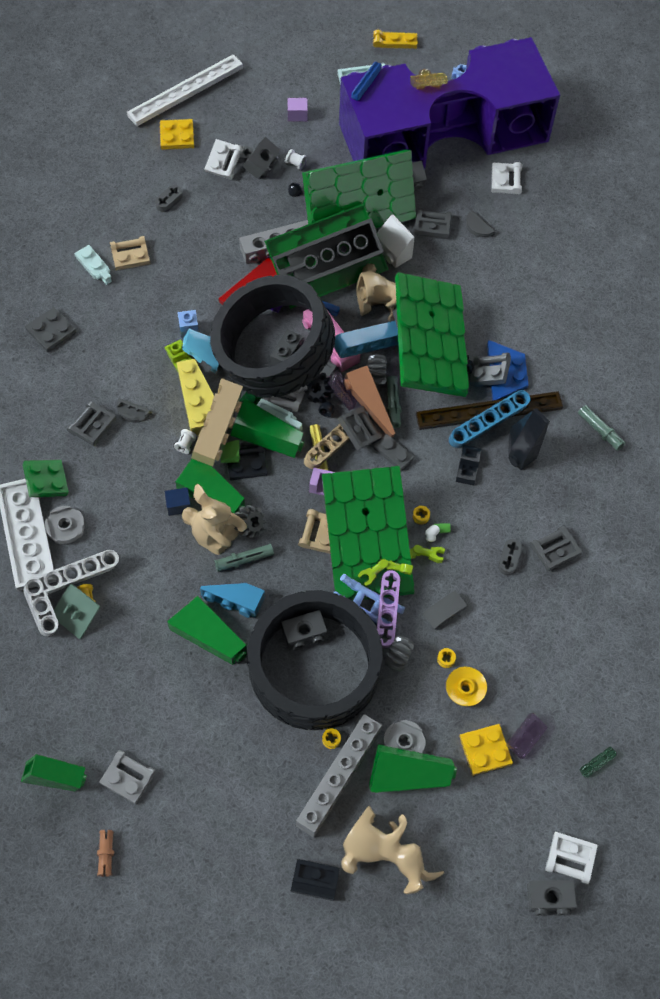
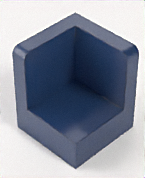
[164,488,191,516]

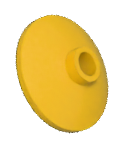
[446,667,487,707]

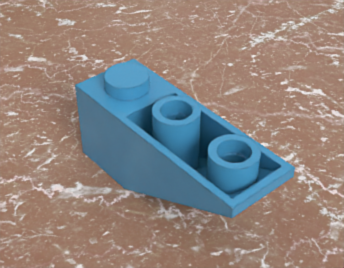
[200,583,265,618]

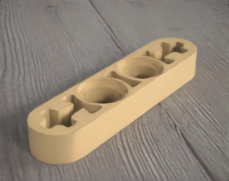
[304,424,350,469]

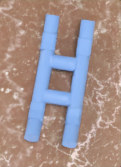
[333,574,405,630]

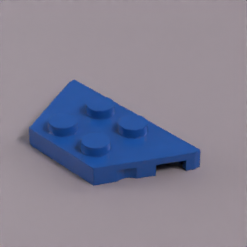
[487,341,528,401]

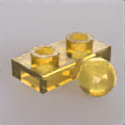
[410,69,447,89]

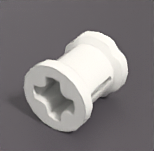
[285,149,307,170]
[174,429,197,454]

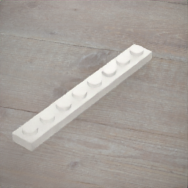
[127,54,243,126]

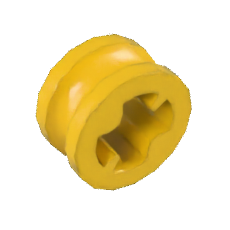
[413,506,430,525]
[437,648,456,668]
[322,728,341,749]

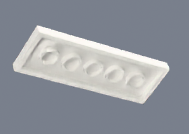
[0,479,56,591]

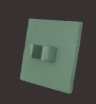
[54,583,101,639]

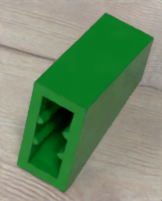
[21,754,86,792]

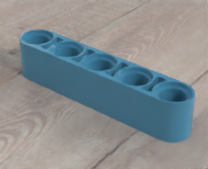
[334,321,399,358]
[449,390,530,448]

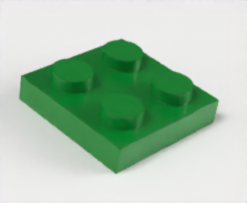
[23,460,69,498]

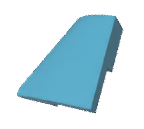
[182,329,219,373]

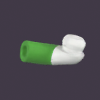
[425,523,450,542]

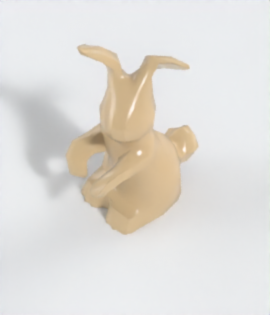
[356,263,396,322]
[182,484,247,555]
[341,806,444,894]

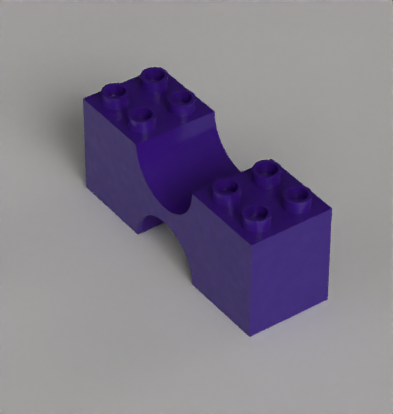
[339,37,560,169]

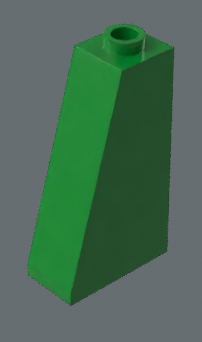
[231,399,304,458]
[175,459,246,514]
[167,596,247,665]
[369,745,457,793]

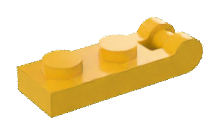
[373,30,417,49]

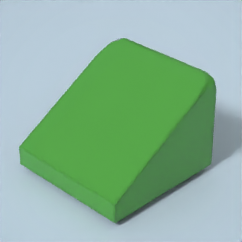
[220,440,240,463]

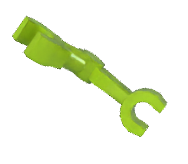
[410,545,445,563]
[358,559,413,586]

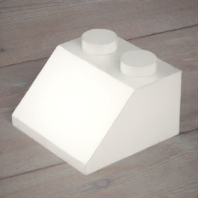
[377,215,415,268]

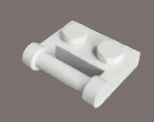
[204,139,244,180]
[491,162,522,194]
[545,832,598,884]

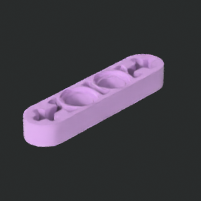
[377,570,400,648]

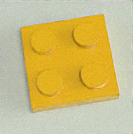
[160,119,194,150]
[459,724,513,776]

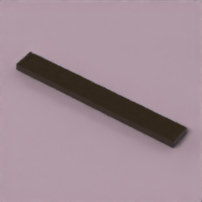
[416,391,563,430]

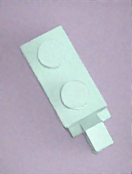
[74,245,112,285]
[257,399,303,431]

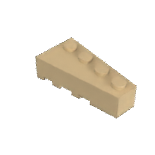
[191,378,243,466]

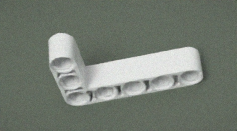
[23,550,119,636]

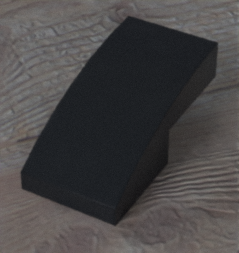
[456,445,482,486]

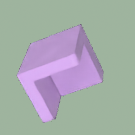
[288,98,307,121]
[309,468,335,495]

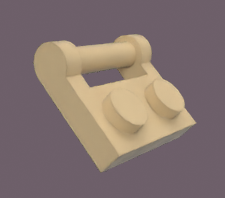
[110,236,150,270]
[298,509,330,554]

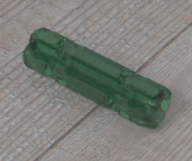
[580,747,617,778]

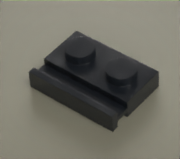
[290,859,340,901]

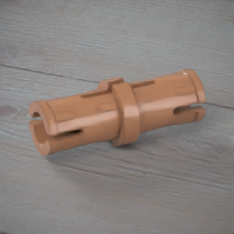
[97,830,114,877]

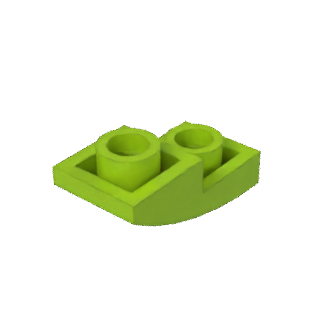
[165,339,191,372]

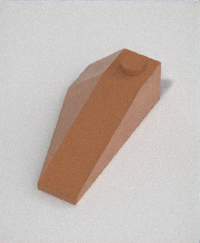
[344,366,395,438]

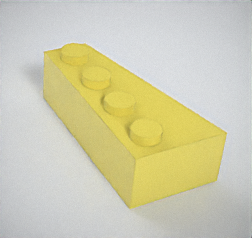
[177,359,214,436]

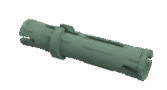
[386,376,402,428]
[578,405,626,451]
[214,544,274,572]

